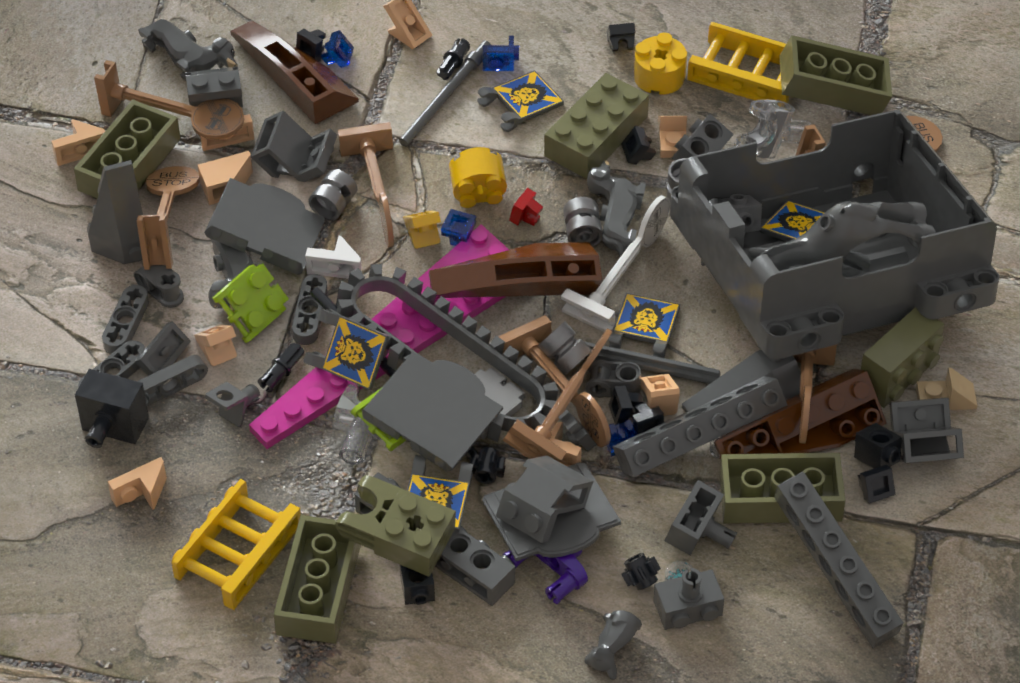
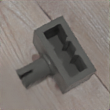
[664,480,737,555]
[653,568,724,630]

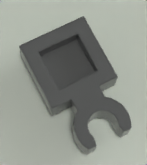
[558,410,597,452]

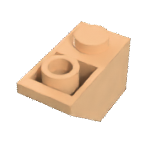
[198,151,253,205]

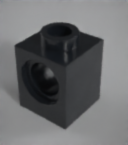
[854,423,902,469]
[399,564,435,605]

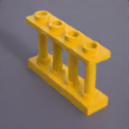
[687,22,789,110]
[171,479,301,610]

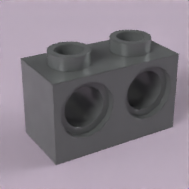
[672,114,734,161]

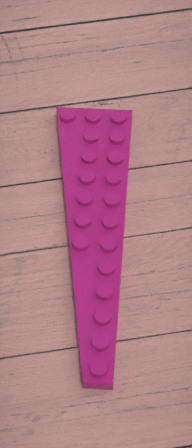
[249,224,509,449]

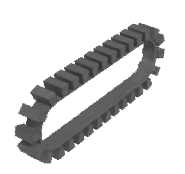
[336,264,559,442]

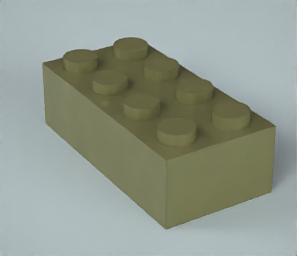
[779,35,892,115]
[544,73,649,179]
[74,99,181,199]
[719,453,846,524]
[274,515,361,644]

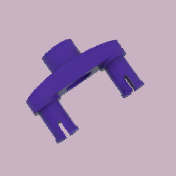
[502,550,588,604]

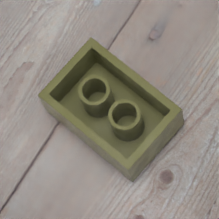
[861,307,945,408]

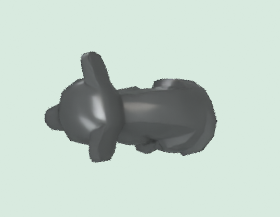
[584,610,642,680]

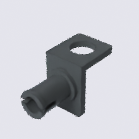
[205,382,260,427]

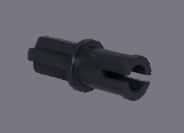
[437,38,470,80]
[258,343,305,393]

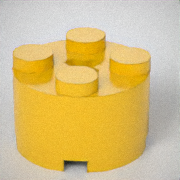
[634,32,687,95]
[449,147,507,208]

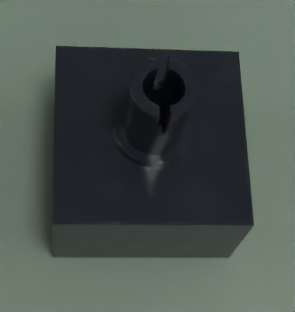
[75,369,149,448]

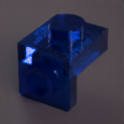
[483,35,519,71]

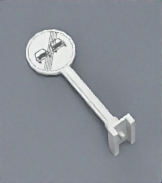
[561,195,670,332]

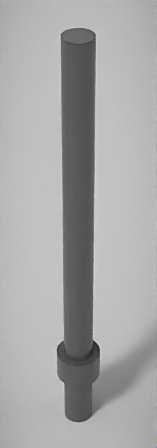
[399,40,491,147]

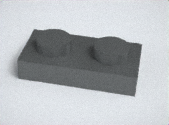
[135,321,191,376]

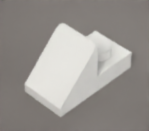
[305,236,362,279]

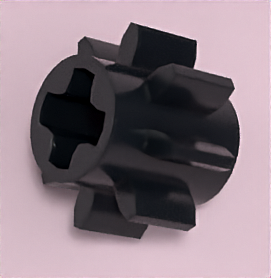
[470,447,506,484]
[621,553,661,590]

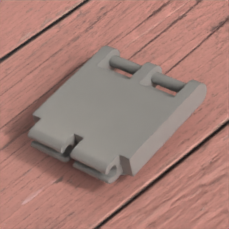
[475,367,525,439]

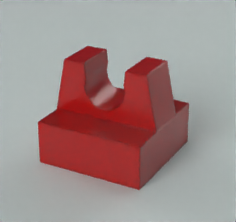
[509,187,543,226]

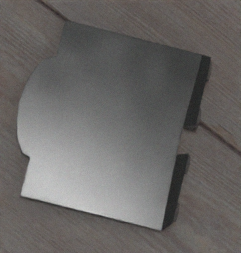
[204,178,325,275]
[362,351,503,471]
[482,462,621,561]

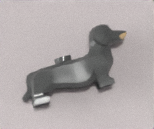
[138,19,238,81]
[587,161,646,257]
[208,239,253,312]

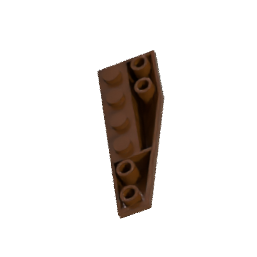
[230,21,359,124]
[429,242,602,298]
[714,369,887,459]

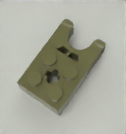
[335,475,456,577]

